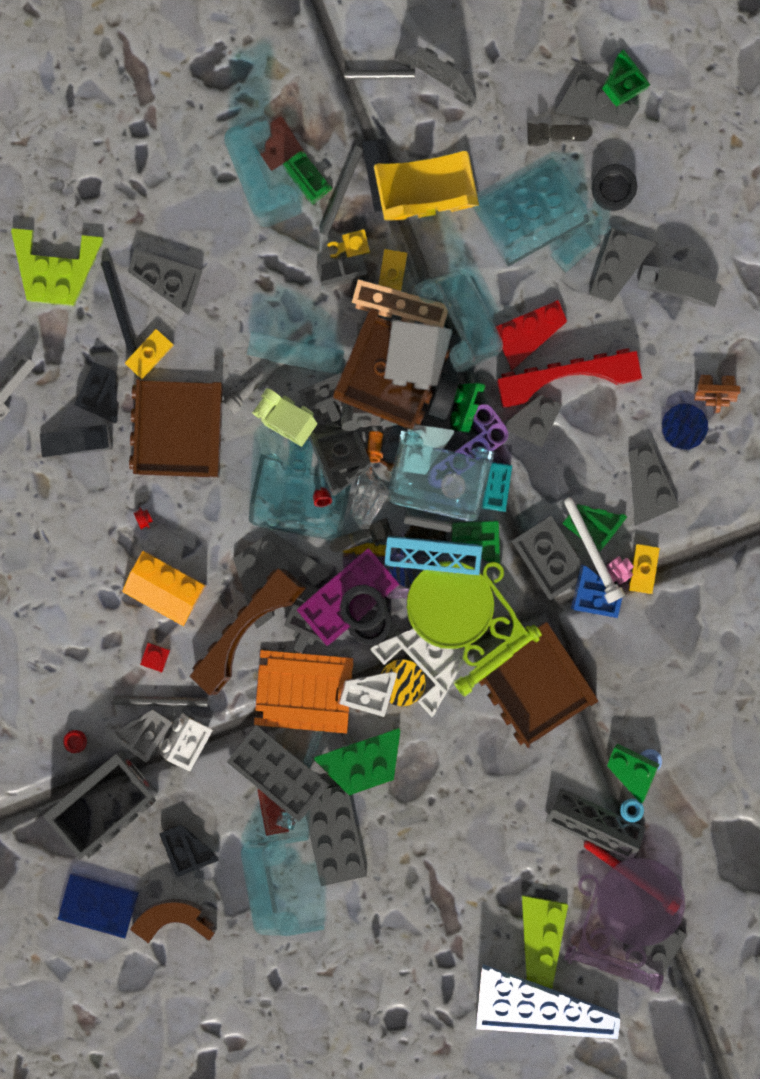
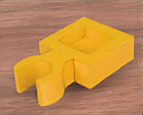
[327,229,370,258]

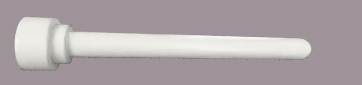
[564,497,625,604]

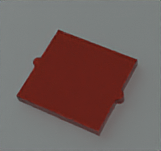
[249,116,304,172]

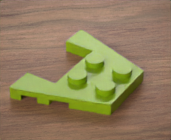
[11,228,104,306]

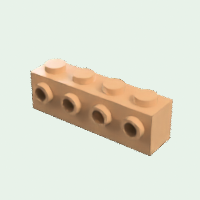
[352,279,450,328]

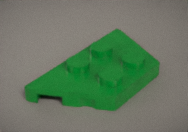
[313,728,401,795]

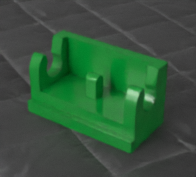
[283,151,333,205]

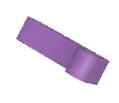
[427,404,508,488]

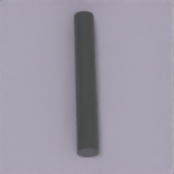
[345,70,415,80]

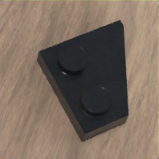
[74,362,117,424]
[159,824,219,878]

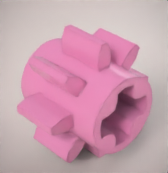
[606,556,634,585]

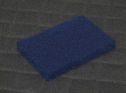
[57,873,139,939]

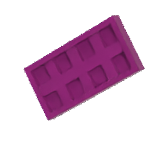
[297,548,400,646]

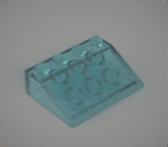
[473,158,590,267]

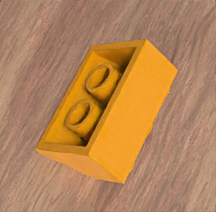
[122,551,207,626]

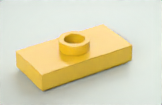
[378,249,407,291]
[124,329,174,380]
[628,544,660,594]

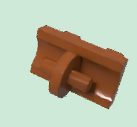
[694,375,741,413]

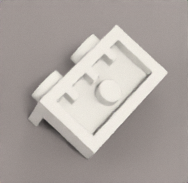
[160,713,213,771]

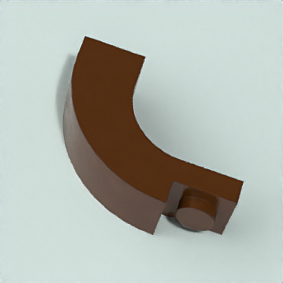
[130,899,217,944]

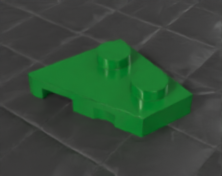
[451,520,500,564]

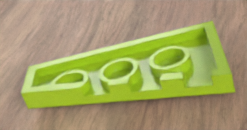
[521,895,568,989]

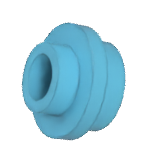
[620,799,644,822]

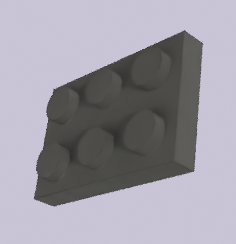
[511,516,582,600]

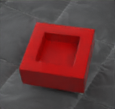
[140,642,171,673]

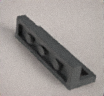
[545,788,646,861]

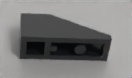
[39,425,113,458]

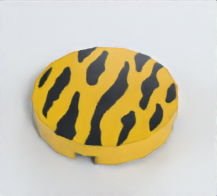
[381,659,426,707]

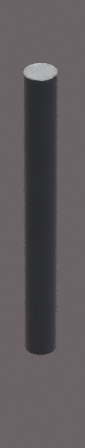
[100,261,137,353]

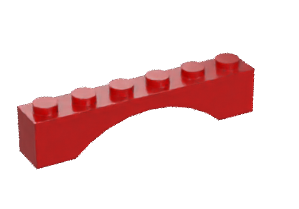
[496,348,642,408]

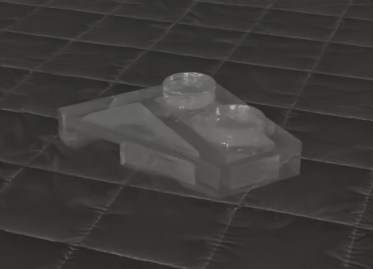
[350,466,390,529]

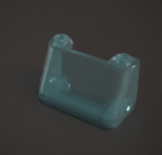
[414,270,503,372]
[387,430,494,521]
[249,454,352,541]

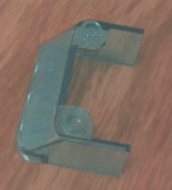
[241,830,325,936]

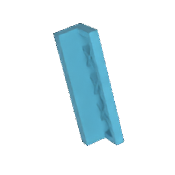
[385,535,482,575]

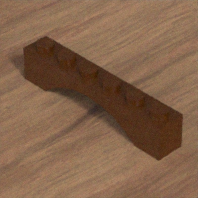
[189,569,306,695]

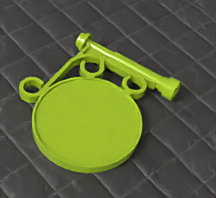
[406,561,542,697]

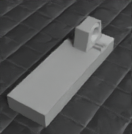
[0,354,36,421]

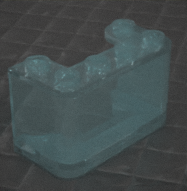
[224,115,302,227]

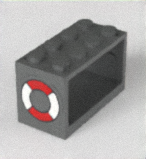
[43,750,158,860]

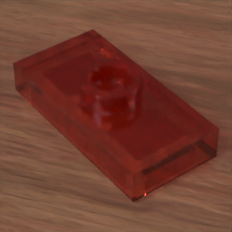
[257,789,289,836]

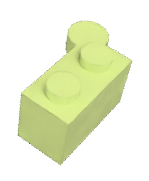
[252,388,317,447]

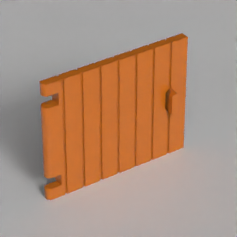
[254,650,354,733]

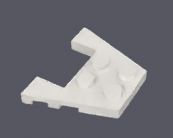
[370,629,469,717]

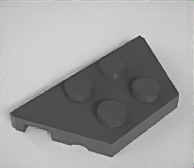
[309,421,371,496]

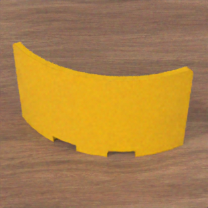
[374,151,479,220]

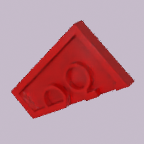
[493,300,567,371]

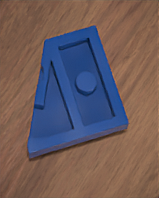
[571,564,623,618]

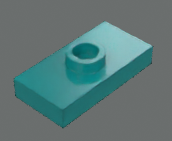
[482,462,513,512]

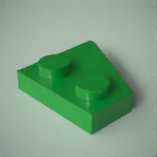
[602,49,650,107]
[450,383,485,432]
[562,504,627,552]
[607,743,660,804]

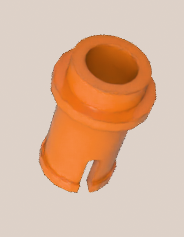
[366,431,383,463]

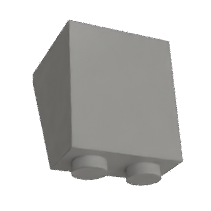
[385,321,452,389]

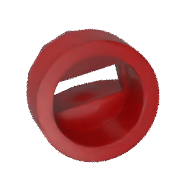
[313,487,332,507]

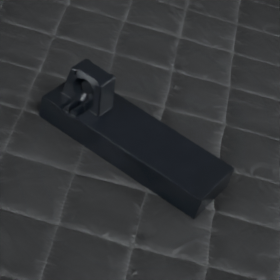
[362,138,390,213]

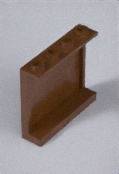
[333,308,451,431]
[129,379,223,478]
[475,621,599,748]

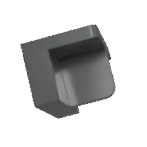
[317,254,368,290]

